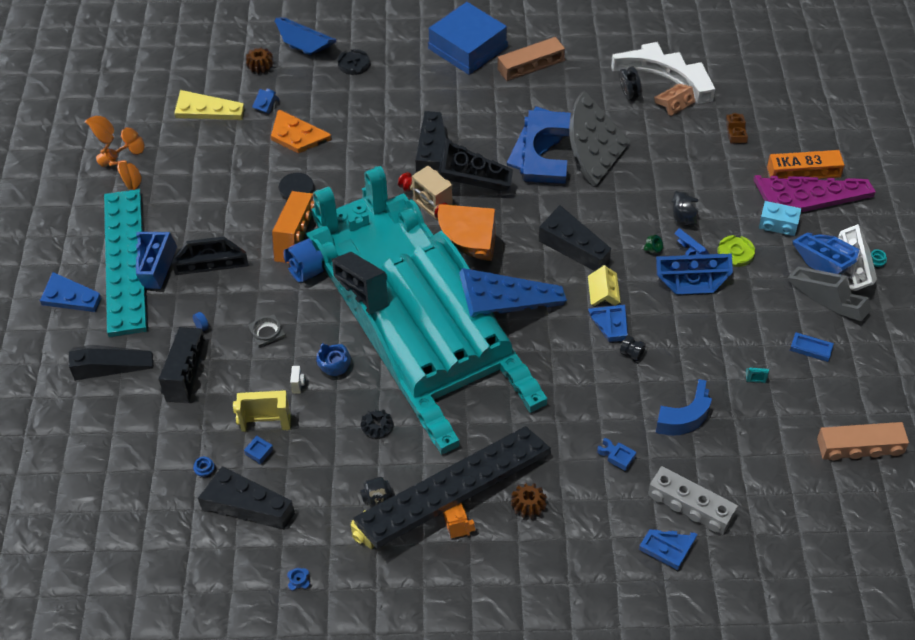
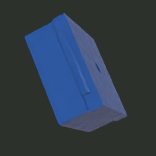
[428,2,508,75]

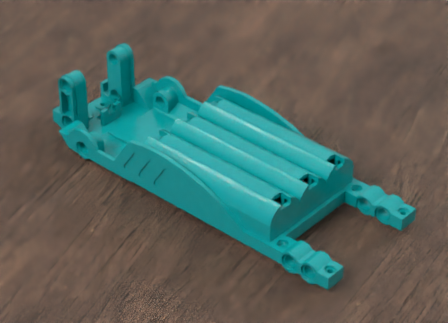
[306,166,548,455]

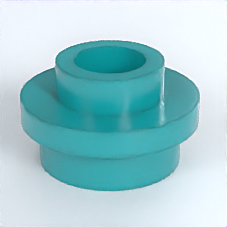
[871,249,887,267]

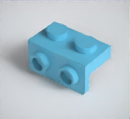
[759,201,801,236]

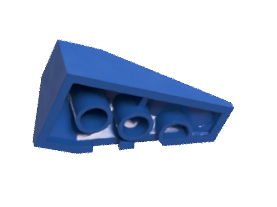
[507,106,563,170]

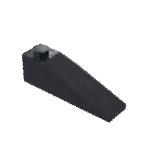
[69,345,153,381]

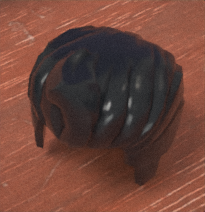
[672,191,699,225]

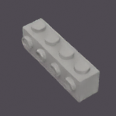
[648,466,738,535]

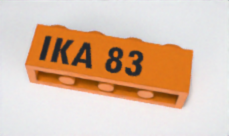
[767,150,844,179]

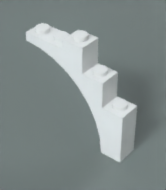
[611,42,715,104]

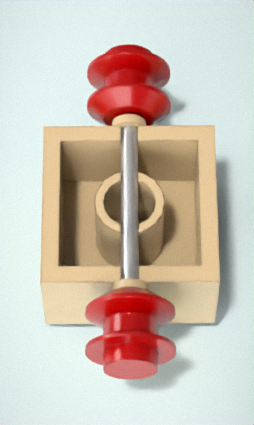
[398,166,453,220]

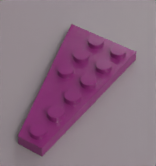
[754,175,876,212]

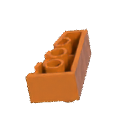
[272,191,315,263]

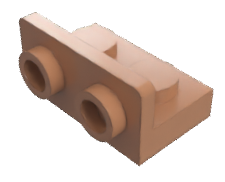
[654,84,695,116]

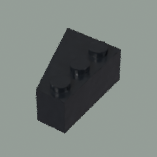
[332,252,389,315]

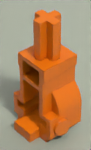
[443,503,475,538]

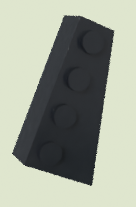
[415,111,446,173]
[438,138,513,192]
[158,327,205,403]
[198,466,295,530]

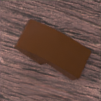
[726,113,748,143]

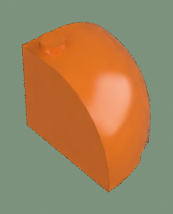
[438,204,496,261]

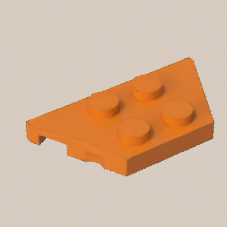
[271,109,332,154]

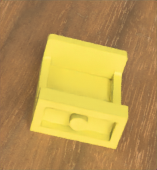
[233,390,291,432]

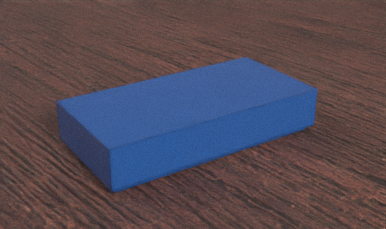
[790,332,834,362]

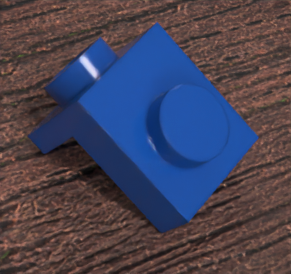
[252,89,280,114]

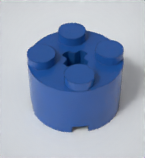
[283,238,324,282]

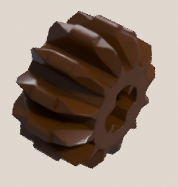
[246,47,273,74]
[511,482,547,519]

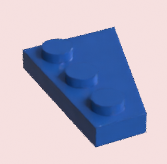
[40,272,101,312]

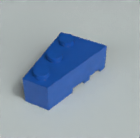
[136,232,177,289]

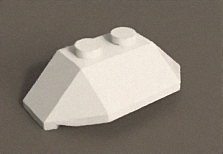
[839,224,877,291]

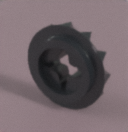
[360,408,393,438]

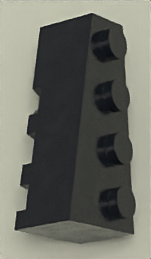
[539,205,611,271]

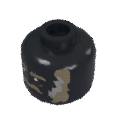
[360,477,392,507]

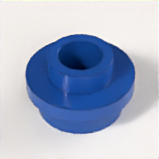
[193,457,214,477]

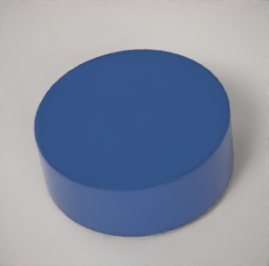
[193,312,209,331]

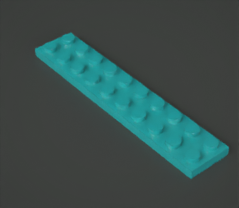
[104,189,147,337]

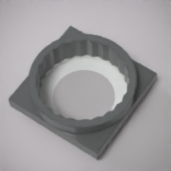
[248,315,285,347]

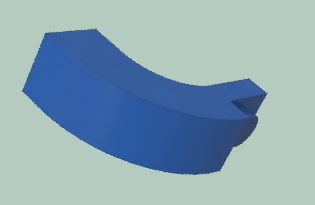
[656,379,712,436]

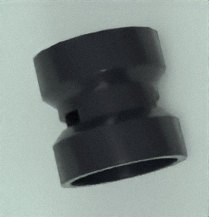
[620,335,646,361]

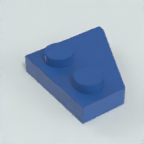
[588,305,628,342]
[639,529,697,570]

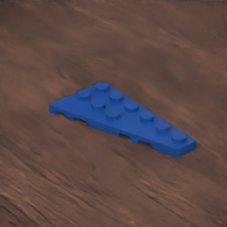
[459,268,567,317]

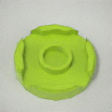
[717,235,755,267]

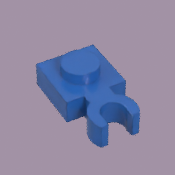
[597,438,636,471]

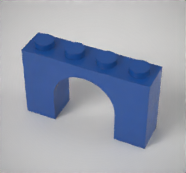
[520,110,571,184]

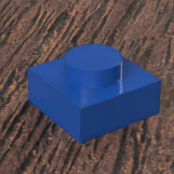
[244,436,273,464]

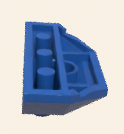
[275,17,337,55]
[792,233,860,274]
[656,253,733,294]

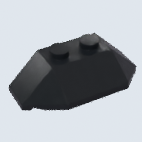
[172,236,249,276]

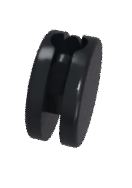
[619,66,642,100]

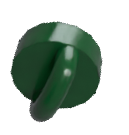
[643,235,663,254]

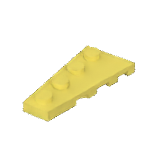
[174,90,244,120]

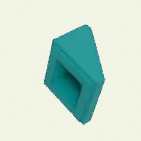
[746,368,769,383]

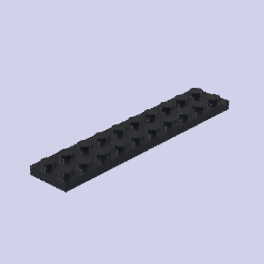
[353,426,551,549]

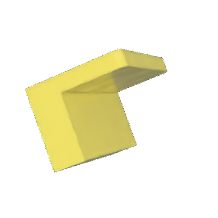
[588,265,621,306]

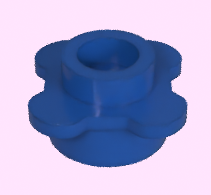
[287,568,310,591]

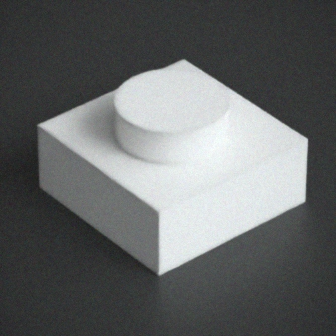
[290,366,305,394]

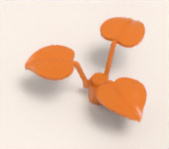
[85,116,144,190]

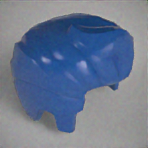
[316,343,351,376]

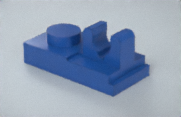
[674,228,710,255]

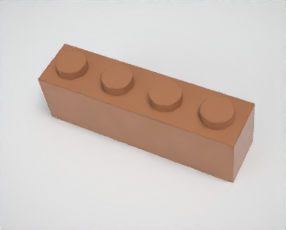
[498,37,565,81]
[817,422,909,460]

